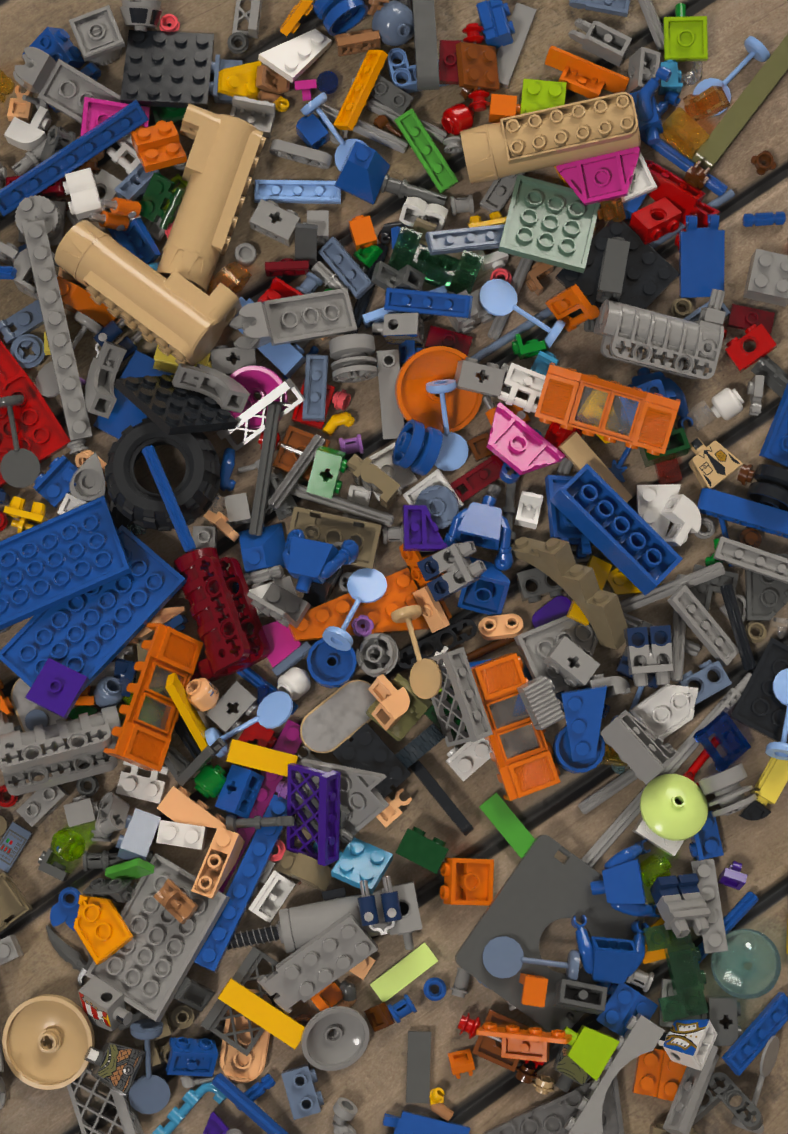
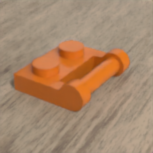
[545,284,600,332]

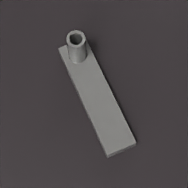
[376,349,404,439]

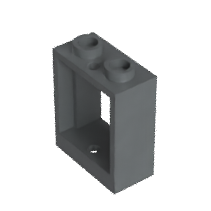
[595,237,630,303]

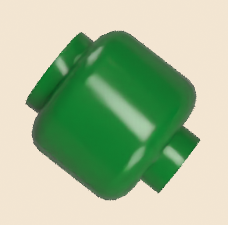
[194,764,227,799]

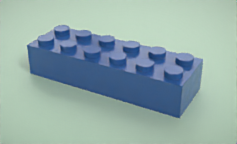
[550,464,683,596]

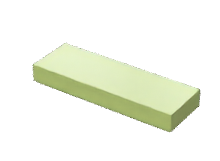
[370,942,438,1002]

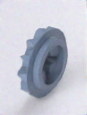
[10,334,45,369]

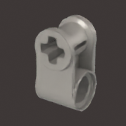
[95,792,130,838]

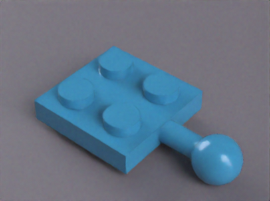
[313,837,393,894]

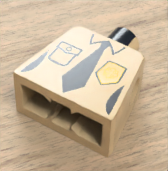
[689,438,742,489]

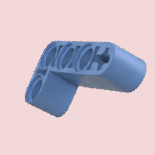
[388,48,451,94]

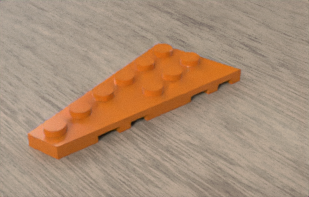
[288,567,430,641]

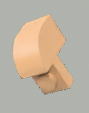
[368,674,410,731]

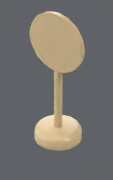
[390,605,442,699]

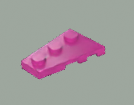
[80,97,150,137]

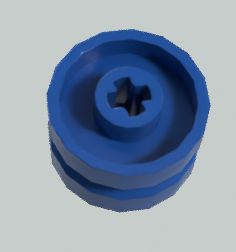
[313,0,368,36]
[392,419,443,476]
[307,638,357,689]
[552,726,605,774]

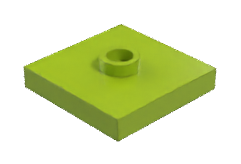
[663,16,708,62]

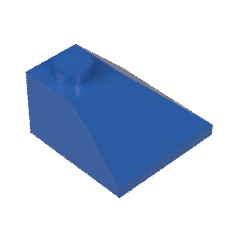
[334,141,390,205]
[238,523,286,573]
[457,557,510,616]

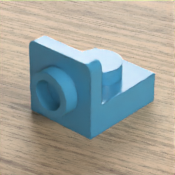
[530,351,559,376]

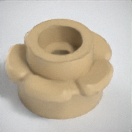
[532,1074,555,1095]

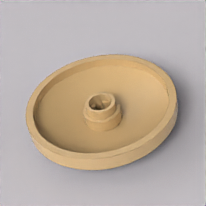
[2,994,95,1090]

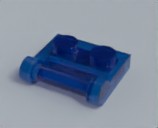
[693,711,751,772]

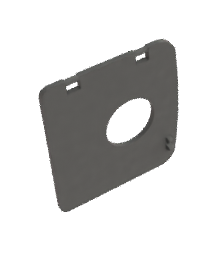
[455,835,644,1032]

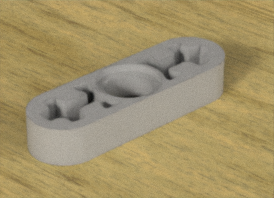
[269,139,332,169]

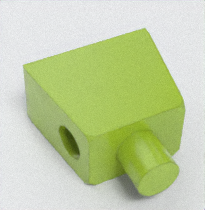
[563,1025,619,1081]

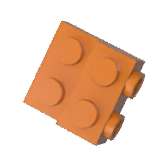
[131,120,187,173]
[440,858,494,906]
[632,1048,687,1101]

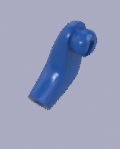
[220,448,236,491]

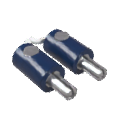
[93,318,143,363]
[357,876,402,935]

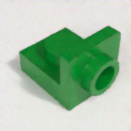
[512,333,547,360]

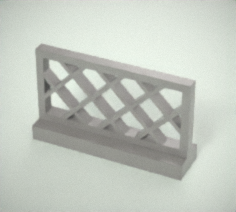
[428,647,493,747]
[67,1063,144,1134]

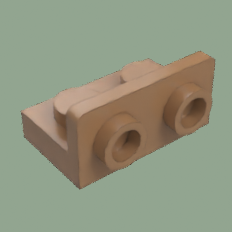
[335,28,380,57]

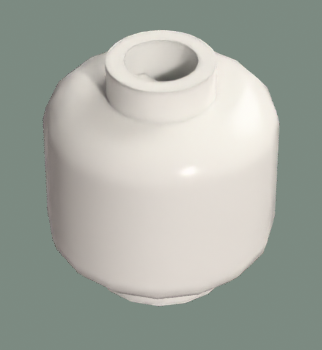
[710,388,745,420]
[277,667,311,700]

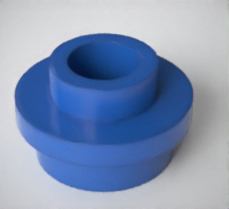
[423,977,446,1001]

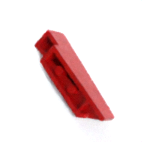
[645,160,720,228]

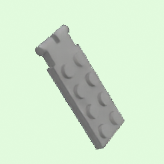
[257,912,378,1015]

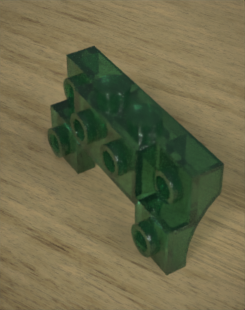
[388,226,484,294]
[643,925,708,1022]

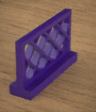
[286,763,341,866]

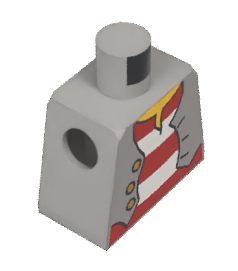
[78,976,133,1031]

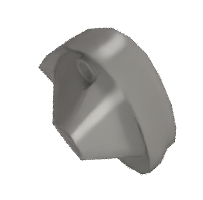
[69,452,105,501]

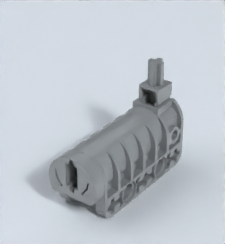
[594,289,726,379]

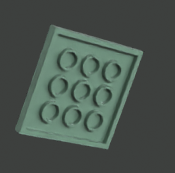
[498,174,600,273]

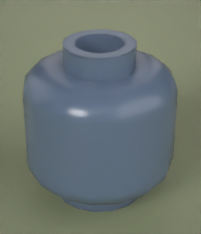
[93,676,124,708]

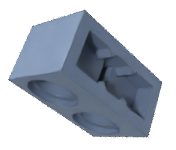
[114,163,161,203]
[676,660,732,705]

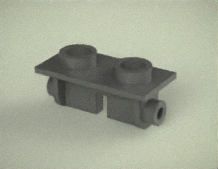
[370,75,413,115]
[751,355,788,398]
[268,472,297,521]
[83,878,132,903]

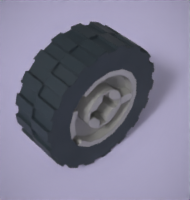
[395,723,445,768]

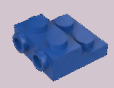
[594,983,658,1037]

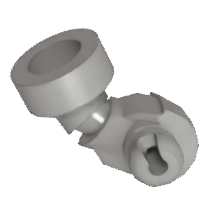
[332,1097,358,1134]

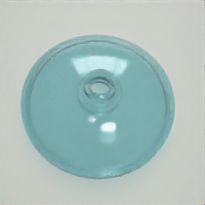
[711,929,781,999]

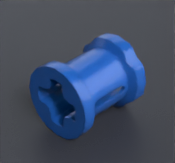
[387,994,417,1023]

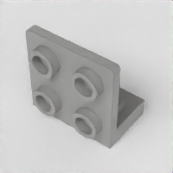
[247,582,311,628]

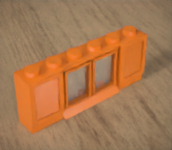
[535,362,681,456]
[103,623,203,772]
[471,653,560,801]

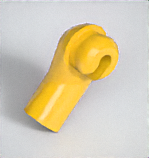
[322,412,355,436]

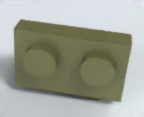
[366,674,432,741]

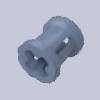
[295,272,323,294]

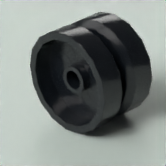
[746,464,788,511]

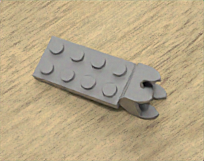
[13,47,121,123]
[0,241,59,300]
[229,288,357,350]

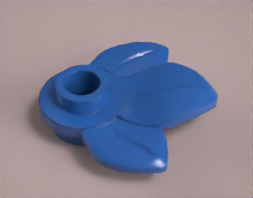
[50,887,81,932]

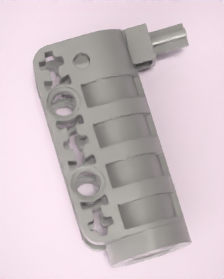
[0,705,121,796]

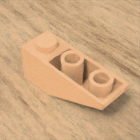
[157,786,226,829]
[191,827,245,899]

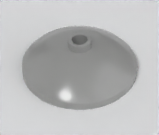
[301,1006,369,1071]

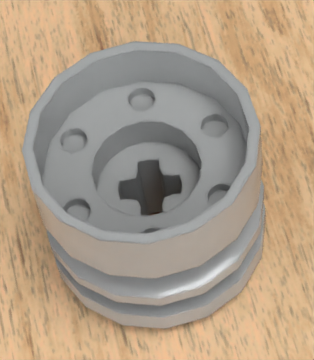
[329,334,378,383]
[698,763,758,817]

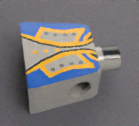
[372,313,425,346]

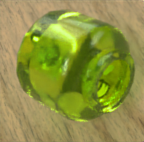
[51,828,85,862]
[640,854,673,887]

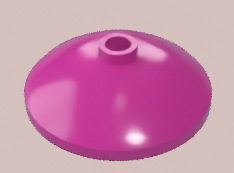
[227,365,288,429]

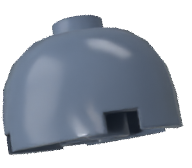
[372,0,414,47]

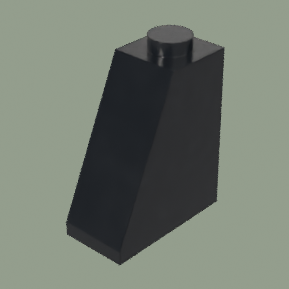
[302,566,343,607]

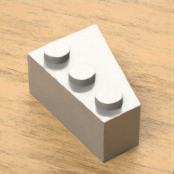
[600,710,680,785]

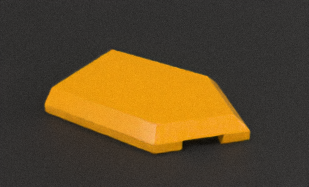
[74,895,134,965]

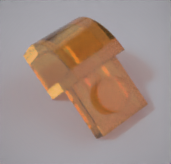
[683,86,730,123]
[206,261,252,296]

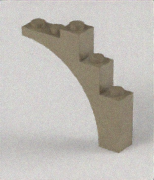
[511,536,628,650]

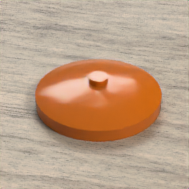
[395,346,483,433]

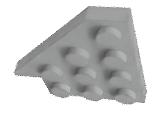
[514,616,598,694]
[295,758,389,844]

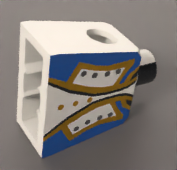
[658,1019,718,1071]

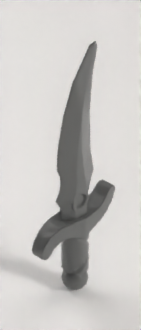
[46,925,93,986]

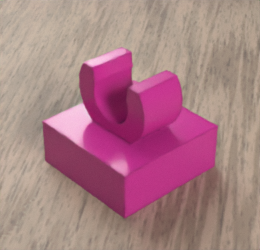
[294,79,317,101]

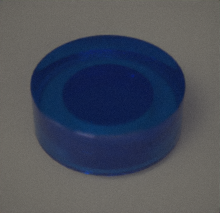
[317,71,338,94]

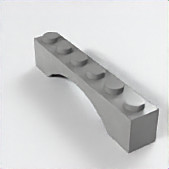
[564,1013,665,1134]

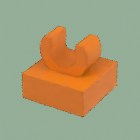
[74,686,97,706]
[448,1048,475,1079]

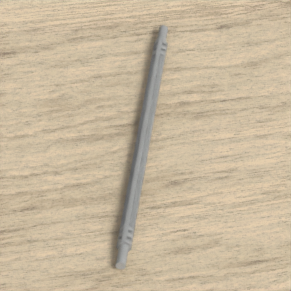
[581,672,752,868]

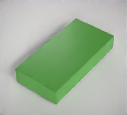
[105,858,155,880]

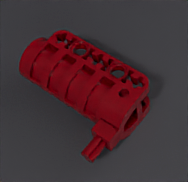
[173,547,270,682]

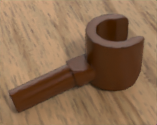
[373,115,402,138]

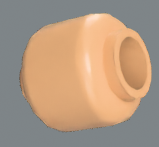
[186,678,219,712]

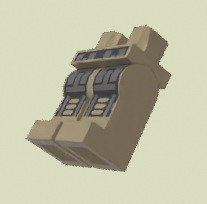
[346,454,402,511]

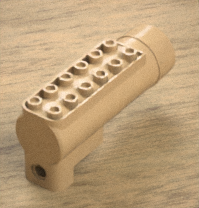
[460,92,641,184]
[156,103,266,293]
[55,220,242,366]

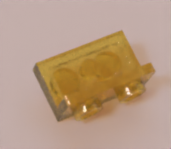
[662,107,710,160]

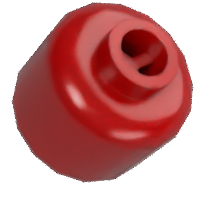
[441,103,474,135]

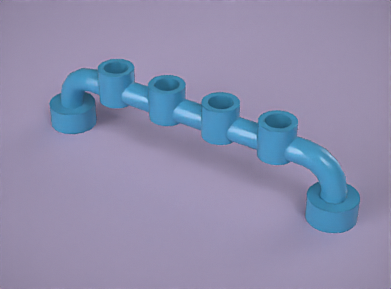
[152,1082,227,1134]

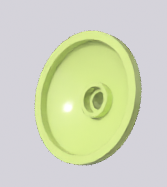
[640,774,708,841]

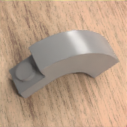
[85,340,127,419]
[172,363,250,413]

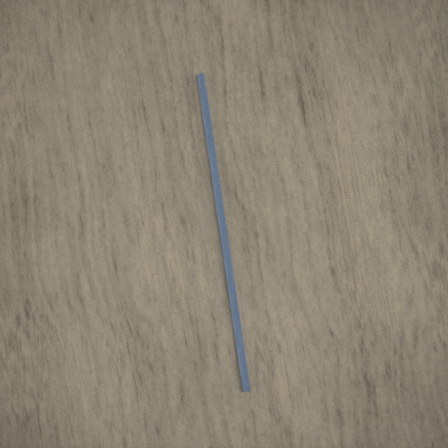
[470,189,735,362]

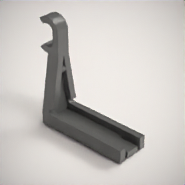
[164,737,226,786]

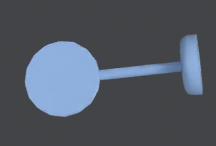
[692,36,770,117]
[300,92,369,171]
[479,279,566,348]
[426,379,469,471]
[322,568,387,651]
[765,668,788,760]
[205,691,293,758]

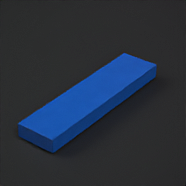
[384,288,473,319]
[721,992,788,1076]

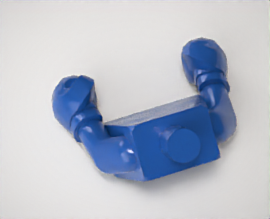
[443,496,513,571]
[282,529,359,593]

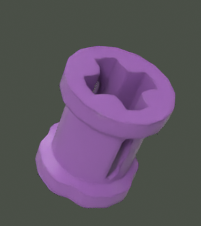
[339,434,364,454]

